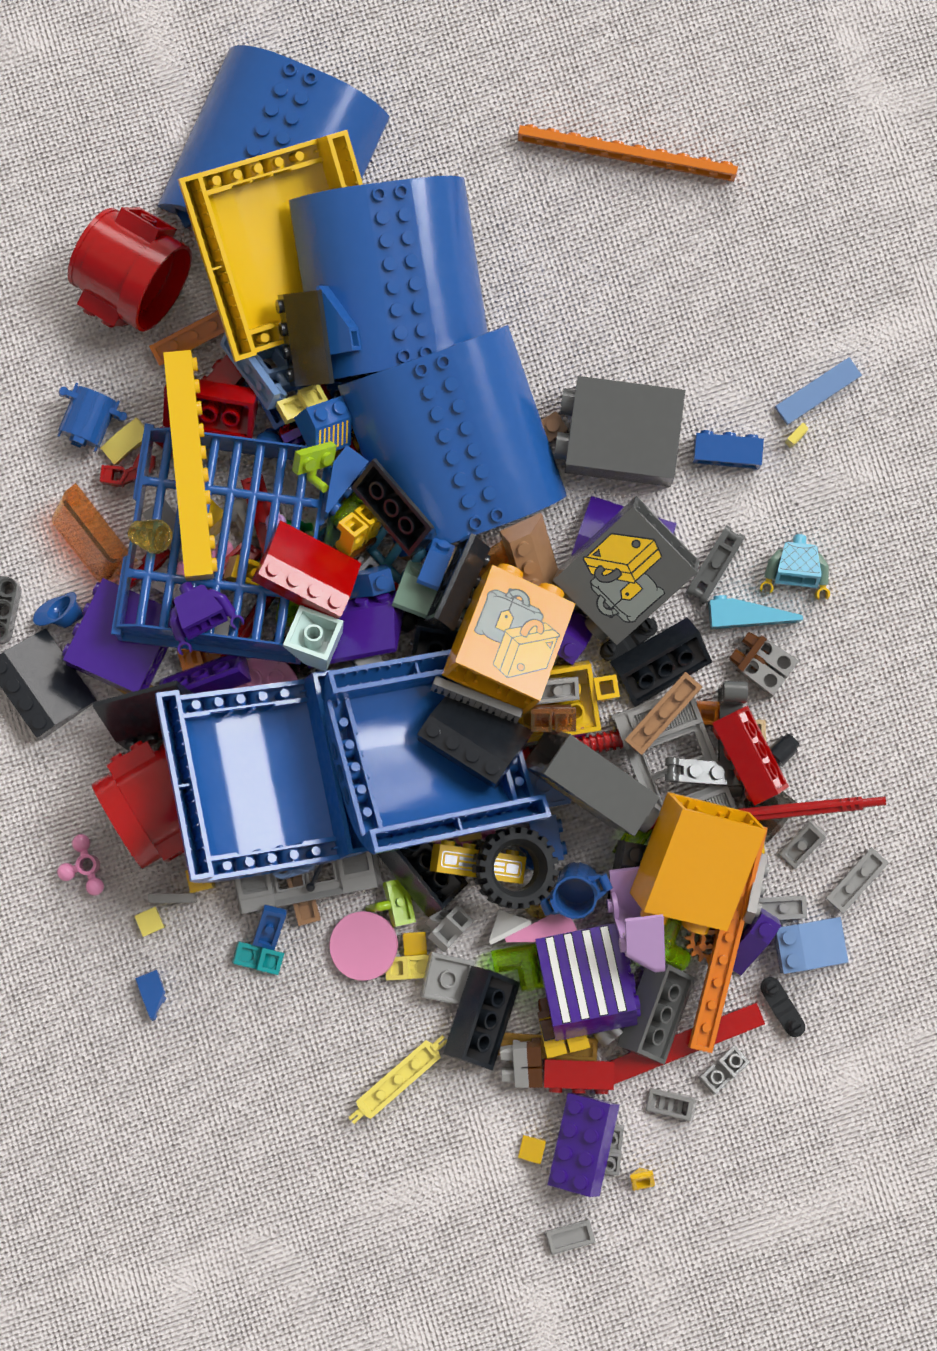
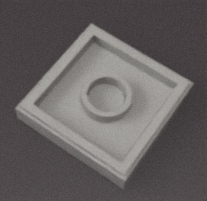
[420,951,475,1005]

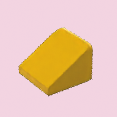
[403,932,427,956]
[518,1135,546,1164]

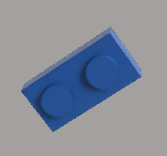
[252,905,287,950]

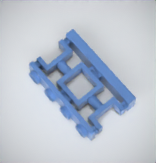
[220,333,311,410]

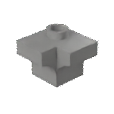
[425,905,474,952]

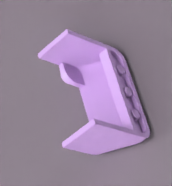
[606,867,665,973]

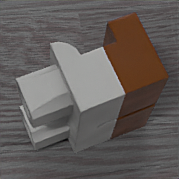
[500,1038,543,1088]

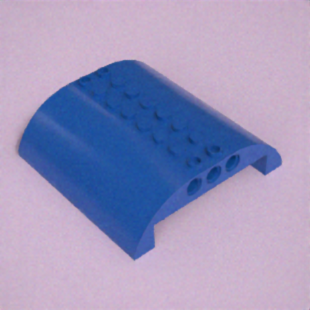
[157,45,390,215]
[289,176,488,380]
[337,325,567,557]
[324,649,551,854]
[155,670,369,883]

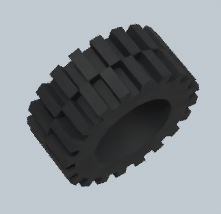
[472,827,559,909]

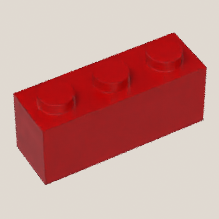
[544,1059,614,1094]

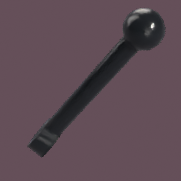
[306,863,325,892]

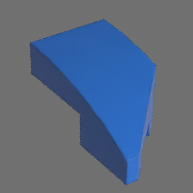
[135,970,167,1021]

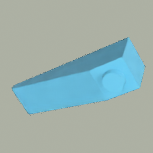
[708,595,803,630]

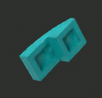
[232,941,284,975]

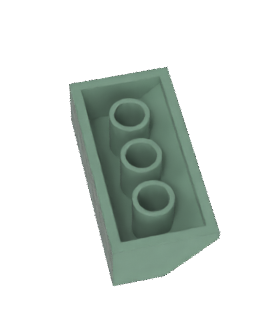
[392,561,474,631]

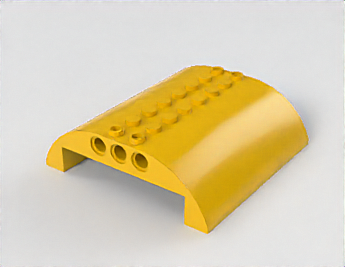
[178,130,363,362]

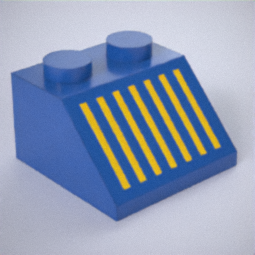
[294,396,352,451]

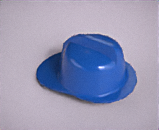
[33,592,84,628]

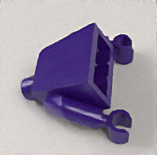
[169,582,244,655]

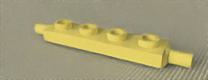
[348,1035,447,1124]

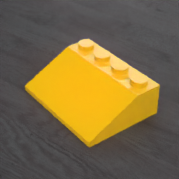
[518,660,601,743]

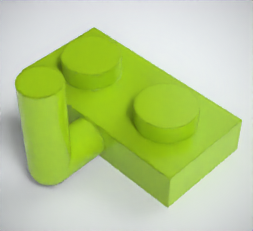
[292,441,337,493]
[365,879,416,927]

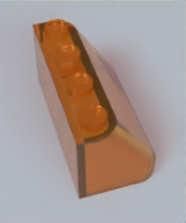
[52,483,138,582]

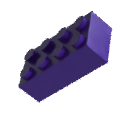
[547,1093,620,1197]

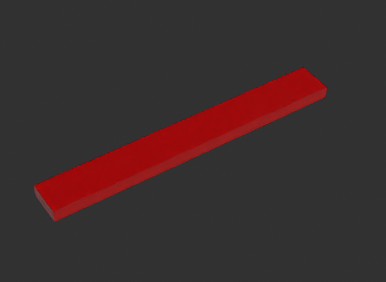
[593,1002,765,1092]

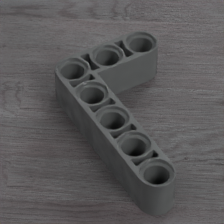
[0,576,22,644]
[718,681,748,797]

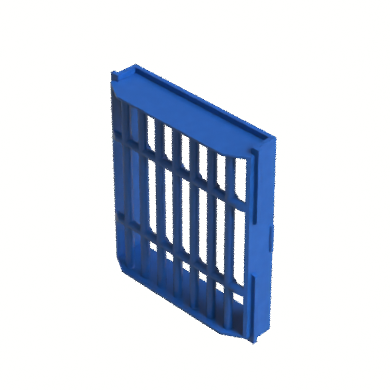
[111,423,332,665]

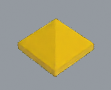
[630,1167,655,1191]

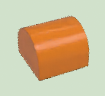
[696,701,720,725]

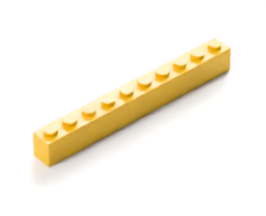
[163,350,218,582]

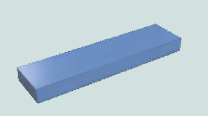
[775,357,862,426]

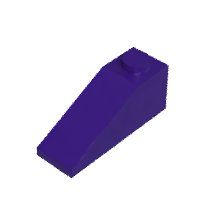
[733,908,782,976]

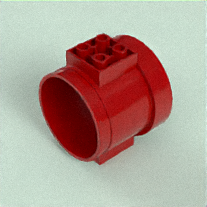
[67,207,192,332]
[91,741,184,869]

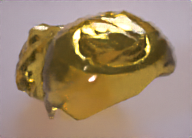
[127,519,172,554]

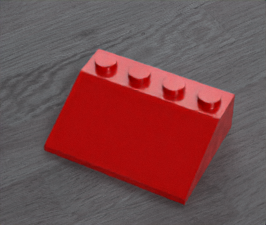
[251,520,361,619]

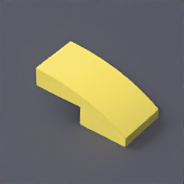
[276,385,328,424]
[101,418,144,465]
[386,955,429,981]

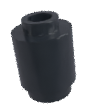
[769,733,800,767]

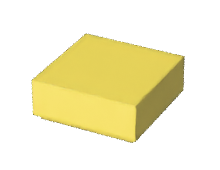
[785,423,809,448]
[134,907,165,937]

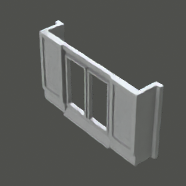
[611,697,736,813]
[234,852,383,914]

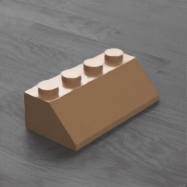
[499,513,558,586]

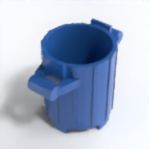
[57,383,127,453]
[540,862,613,919]

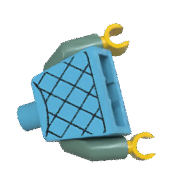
[760,534,830,600]

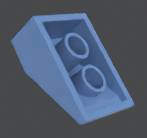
[774,917,849,974]

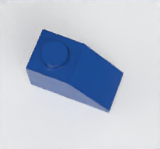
[416,538,455,591]
[350,564,396,598]

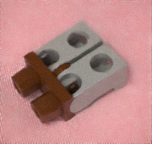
[729,632,799,698]

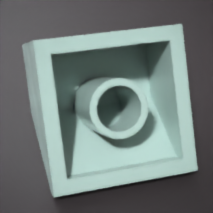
[283,605,344,671]

